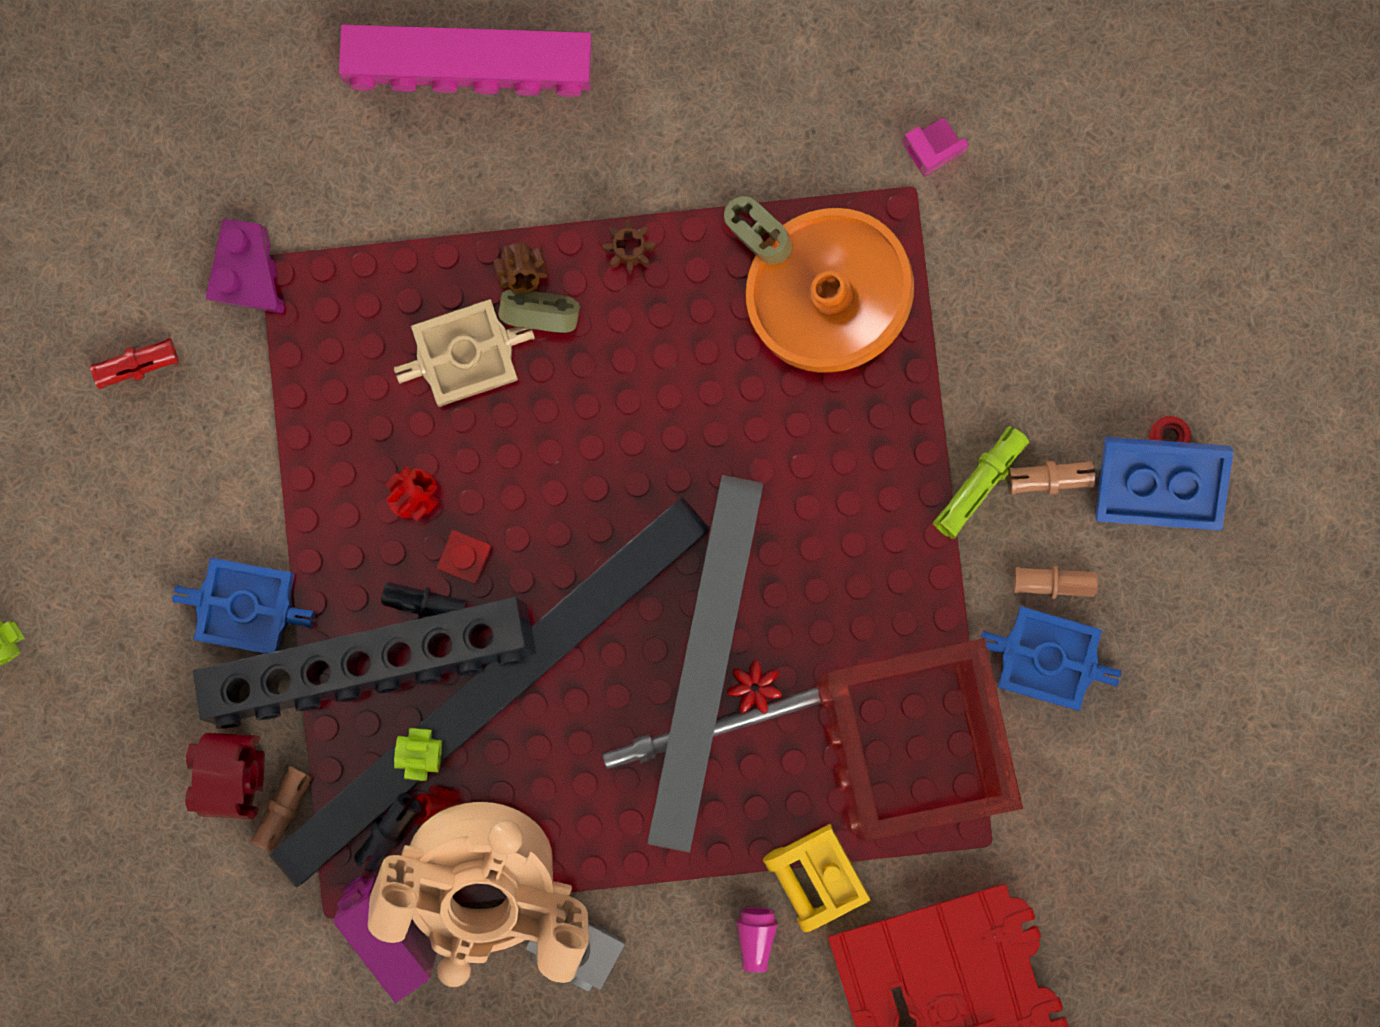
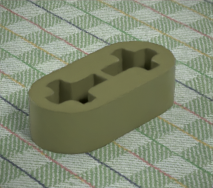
[724,196,793,264]
[498,289,580,333]

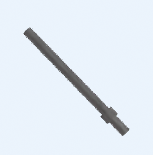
[602,679,849,769]

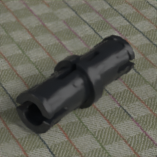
[354,793,422,872]

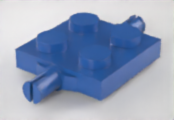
[172,558,315,654]
[978,606,1121,711]

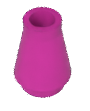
[736,907,778,973]

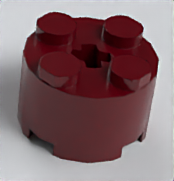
[185,733,265,819]

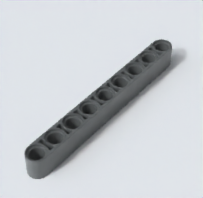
[647,475,763,853]

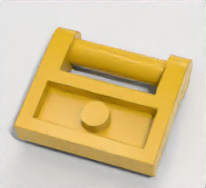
[763,824,871,932]

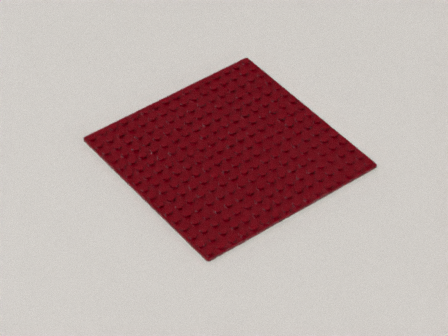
[265,186,993,919]

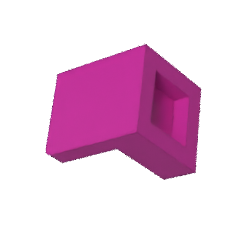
[902,118,969,177]

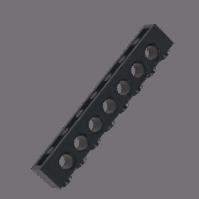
[193,597,535,729]

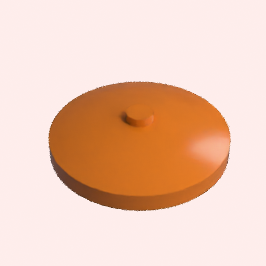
[746,208,914,372]

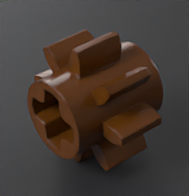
[603,220,655,275]
[494,241,548,294]

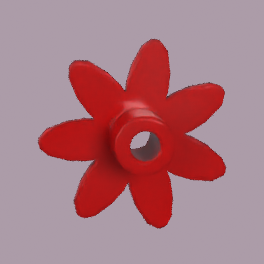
[727,660,782,714]

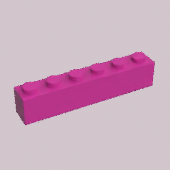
[339,25,592,97]

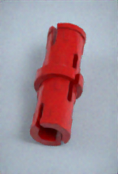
[90,338,179,390]

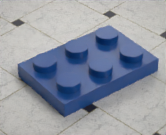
[1095,437,1234,530]

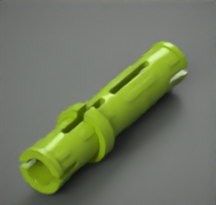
[933,426,1029,539]

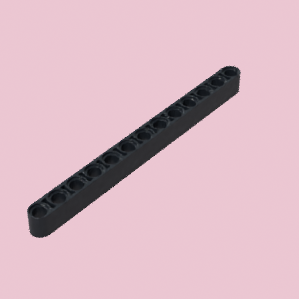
[269,497,710,888]

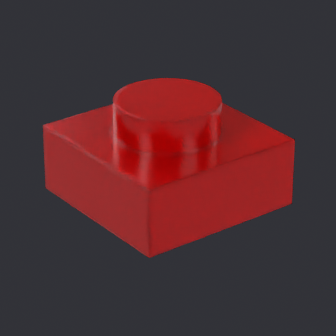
[436,530,492,585]

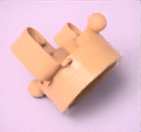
[368,802,589,987]

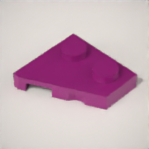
[205,219,284,313]

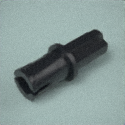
[381,582,467,619]

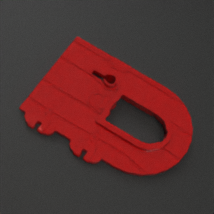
[828,883,1069,1027]

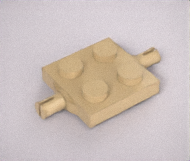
[394,299,535,407]

